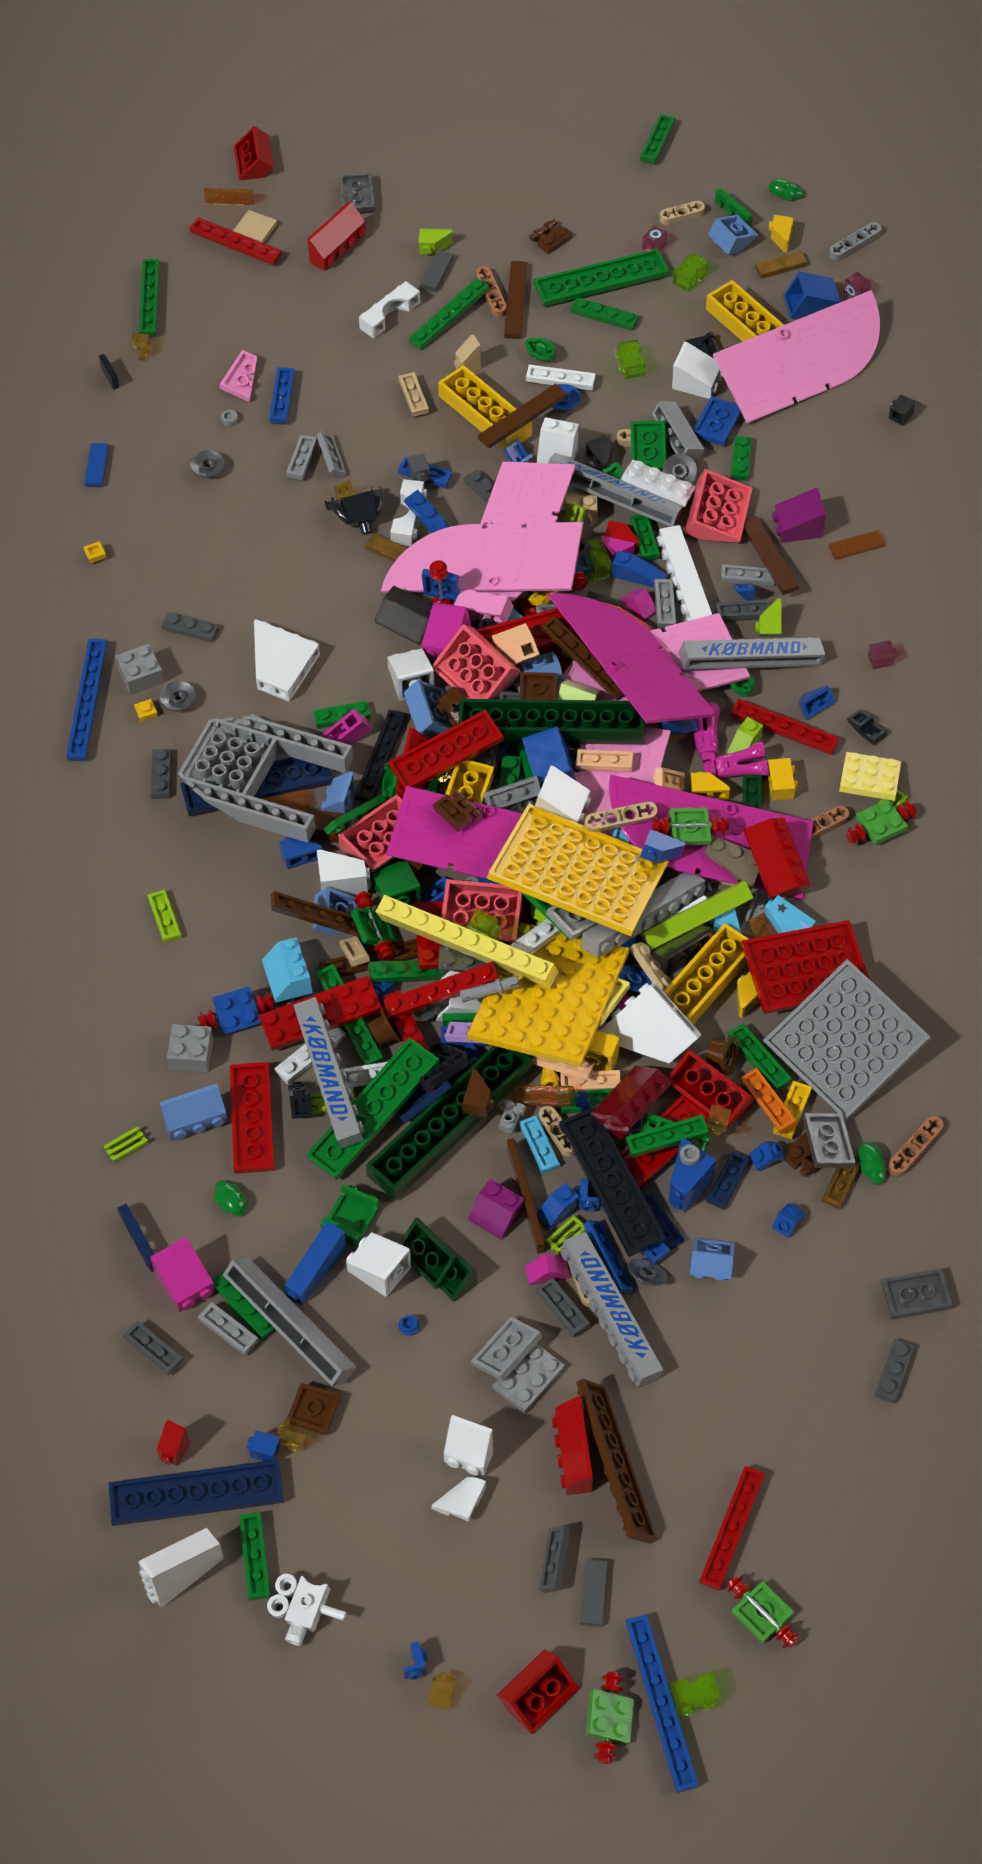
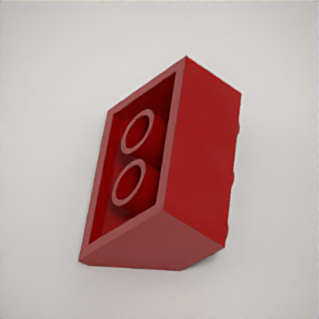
[234,126,274,180]
[497,1649,579,1734]

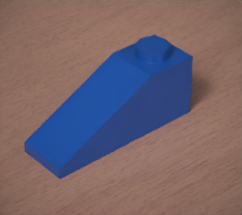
[612,551,668,588]

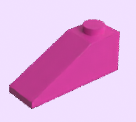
[321,709,372,745]

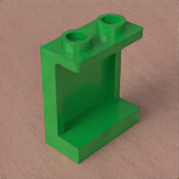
[320,1184,380,1248]

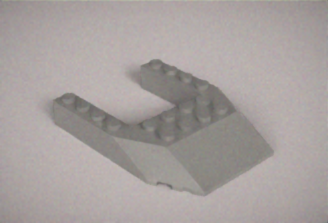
[178,716,354,843]

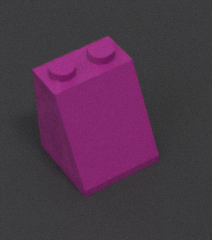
[772,488,826,543]

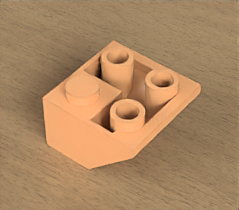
[492,623,539,666]

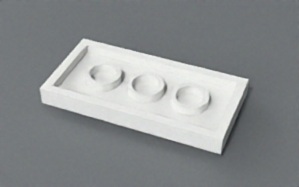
[621,460,696,507]

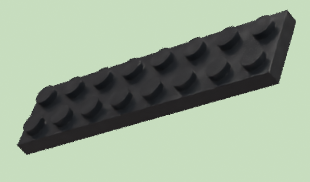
[559,1107,666,1257]

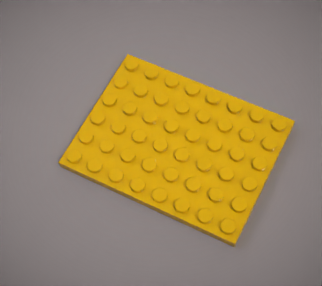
[487,804,669,936]
[467,922,629,1067]

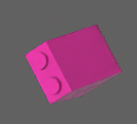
[421,602,472,660]
[150,1237,215,1312]

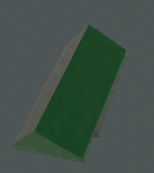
[399,1217,478,1302]

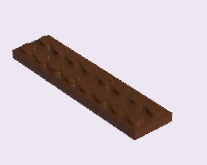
[576,1379,657,1544]

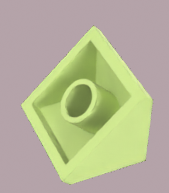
[557,679,601,700]

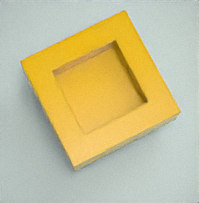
[83,541,107,564]
[134,699,158,722]

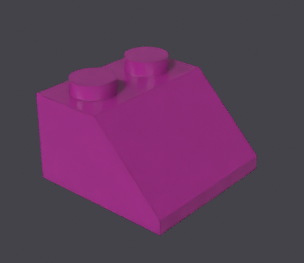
[468,1179,524,1240]

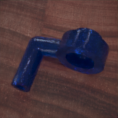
[575,1090,589,1112]

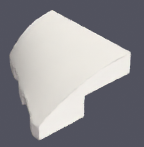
[431,1477,486,1522]

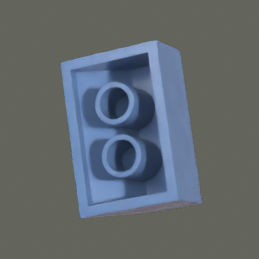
[404,680,453,739]
[160,1084,228,1141]

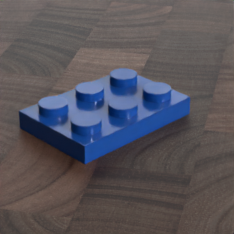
[693,396,741,447]

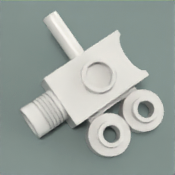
[267,1574,347,1646]

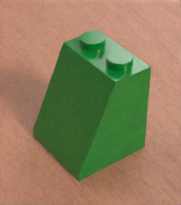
[370,860,421,906]

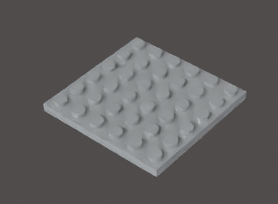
[763,959,931,1121]

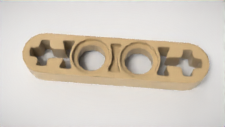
[584,802,657,832]

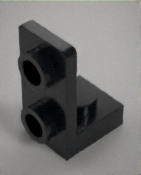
[288,1081,312,1119]

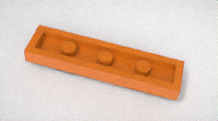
[740,1068,798,1135]

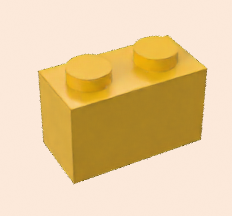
[767,758,798,801]

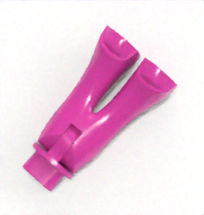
[693,703,720,763]
[703,741,769,778]

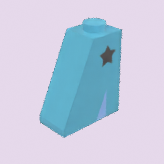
[764,895,816,934]

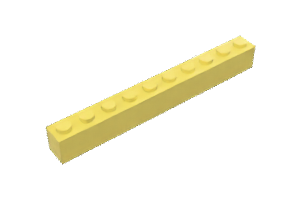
[375,895,559,989]

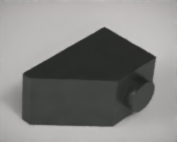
[586,435,614,472]

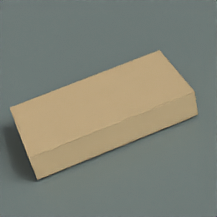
[339,936,370,967]

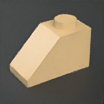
[454,334,481,372]

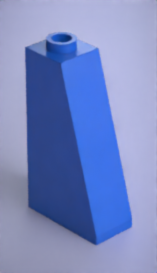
[285,1221,346,1305]

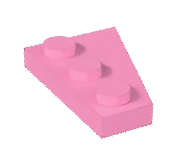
[219,350,257,402]

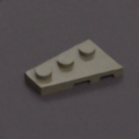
[704,835,759,891]

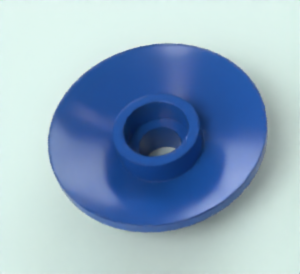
[552,384,580,411]
[619,965,652,992]

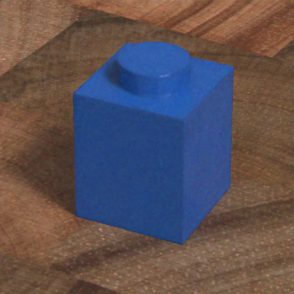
[247,1430,281,1461]

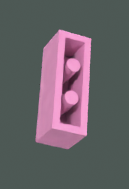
[454,589,514,623]

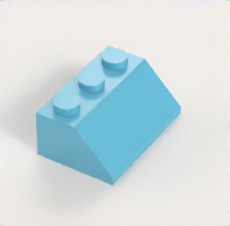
[262,937,313,1003]

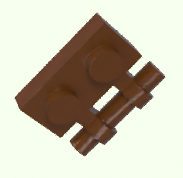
[529,219,572,255]
[433,790,482,832]
[783,1132,817,1177]

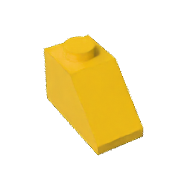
[768,215,794,253]
[690,772,730,801]
[737,971,759,1018]

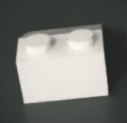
[444,1415,493,1476]

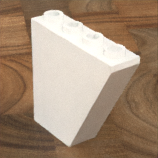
[254,619,320,702]
[597,982,702,1063]
[138,1528,224,1608]

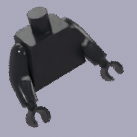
[324,486,383,534]

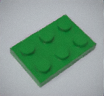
[630,420,666,471]

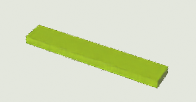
[642,880,753,950]

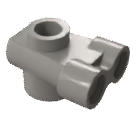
[498,1099,526,1133]

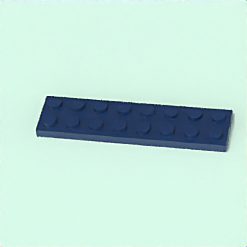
[180,757,333,816]
[108,1460,284,1526]

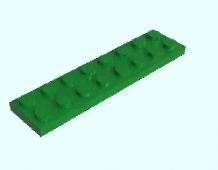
[533,248,669,307]
[306,1037,440,1181]

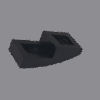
[847,709,887,745]

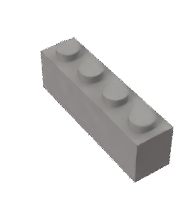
[652,401,704,462]

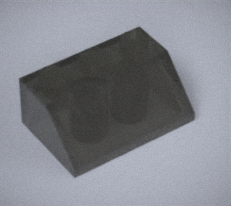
[375,585,433,645]
[651,925,712,976]

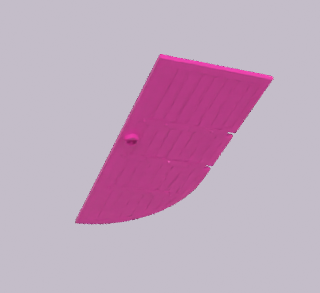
[548,593,716,723]
[609,775,813,899]
[386,786,612,879]

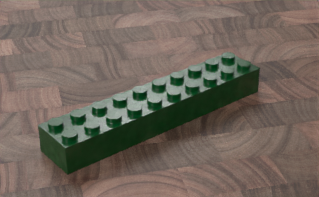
[458,699,646,744]
[366,1046,533,1201]

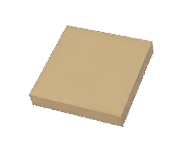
[233,210,277,243]

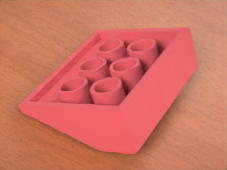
[684,469,753,543]
[432,624,521,699]
[338,795,402,872]
[441,879,524,943]

